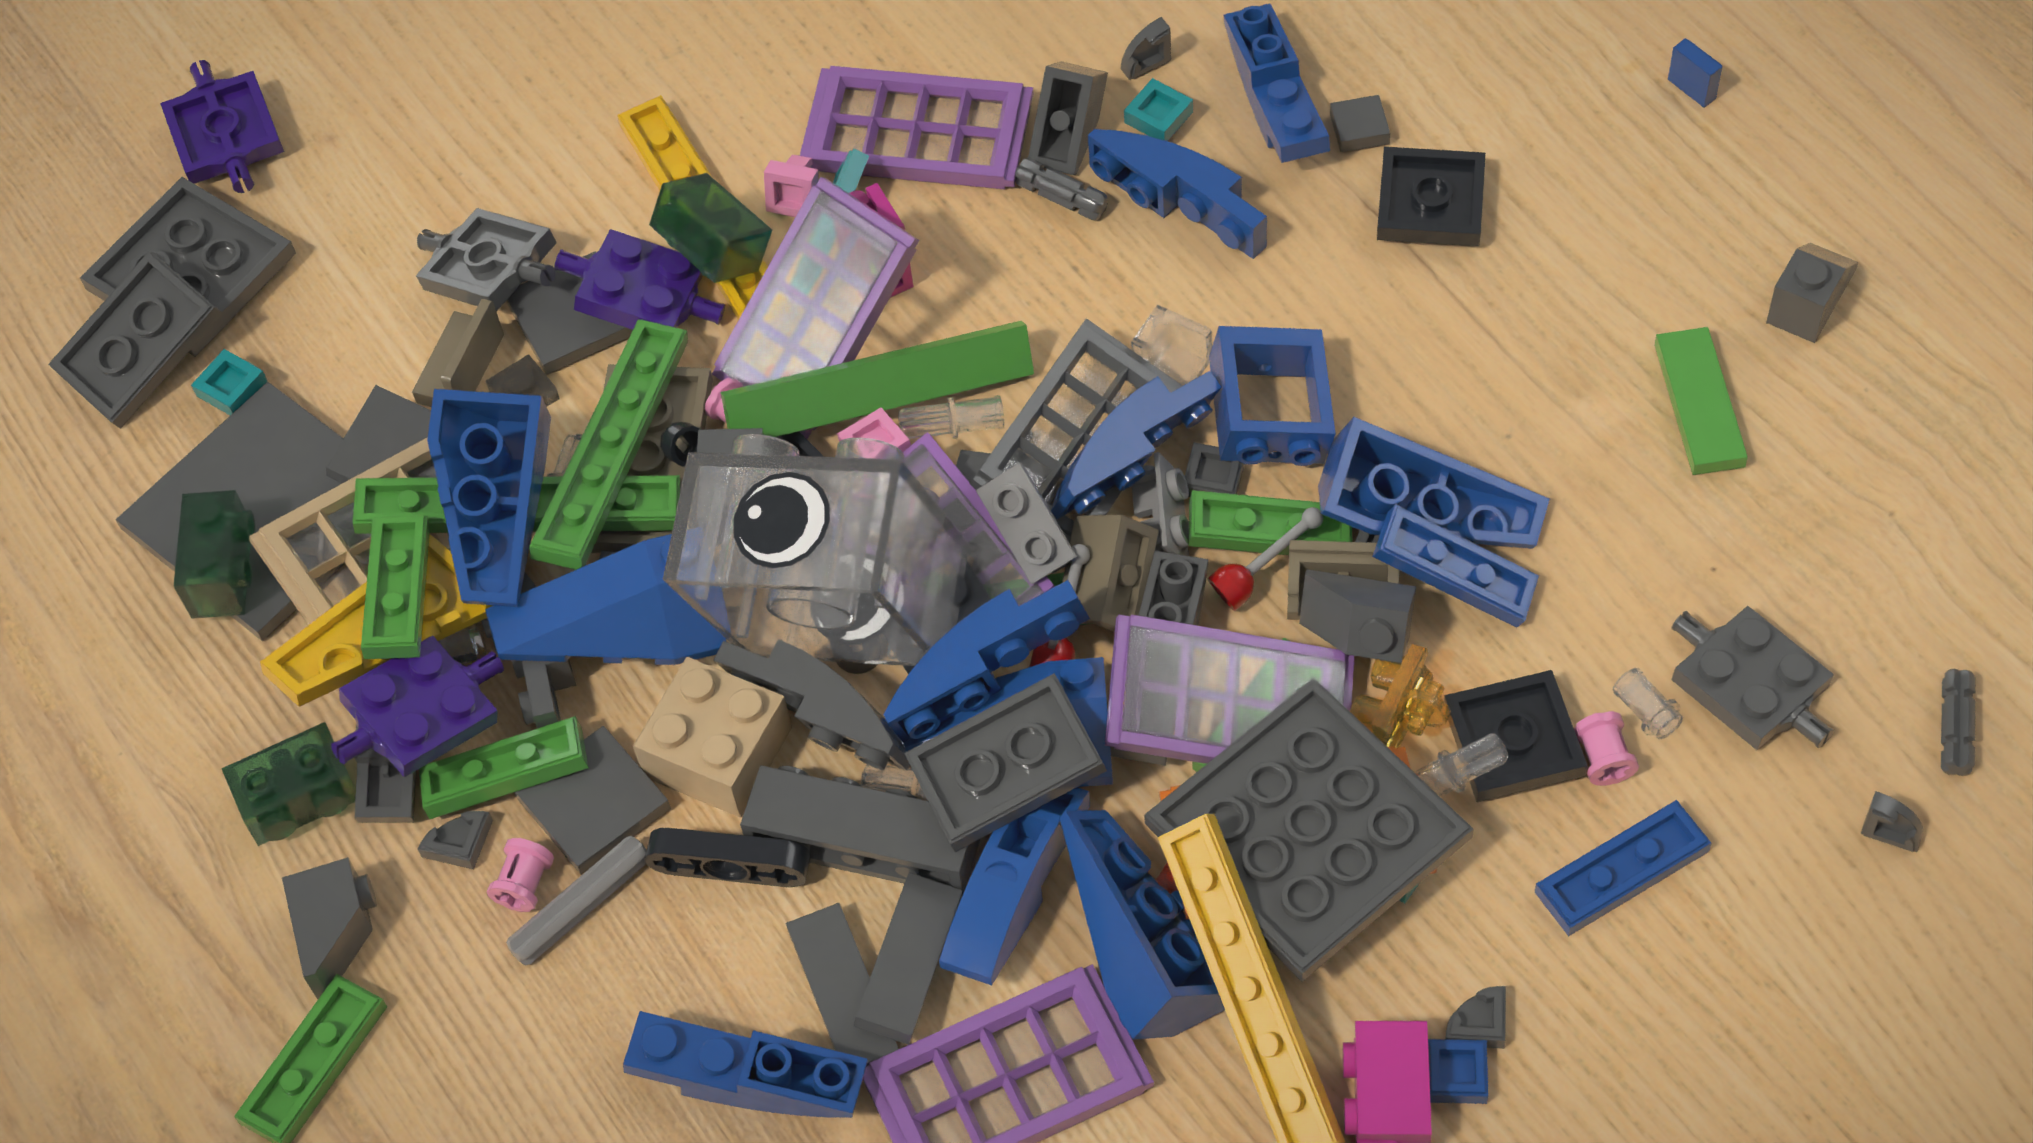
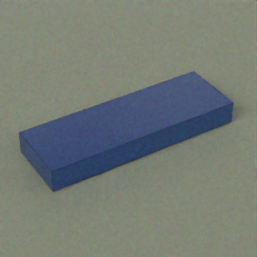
[1372,504,1539,628]
[1535,800,1712,937]

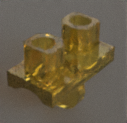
[1350,644,1451,748]

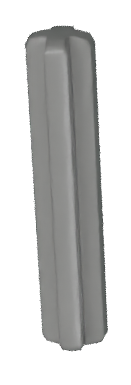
[506,836,647,965]

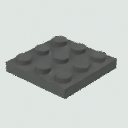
[80,177,296,357]

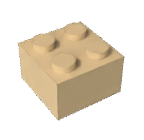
[633,657,792,817]

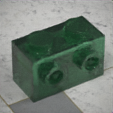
[649,173,772,283]
[173,490,256,619]
[221,722,356,846]

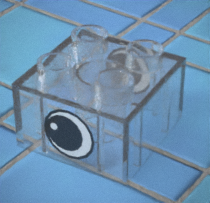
[663,434,970,666]

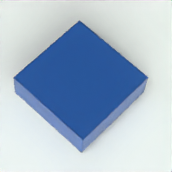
[1668,38,1723,108]
[1428,1039,1488,1104]

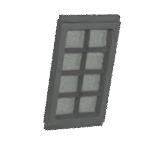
[970,318,1182,543]

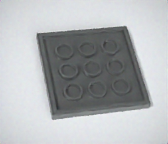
[115,382,354,642]
[1144,677,1474,982]

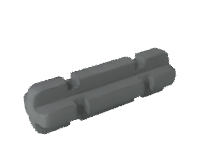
[1015,158,1108,221]
[1941,669,1976,776]

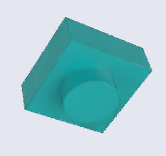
[1124,78,1193,141]
[191,349,268,415]

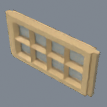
[249,437,451,625]

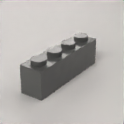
[740,765,981,896]

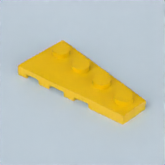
[260,534,494,707]

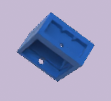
[1209,326,1336,466]

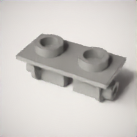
[1131,452,1189,556]
[976,462,1077,585]

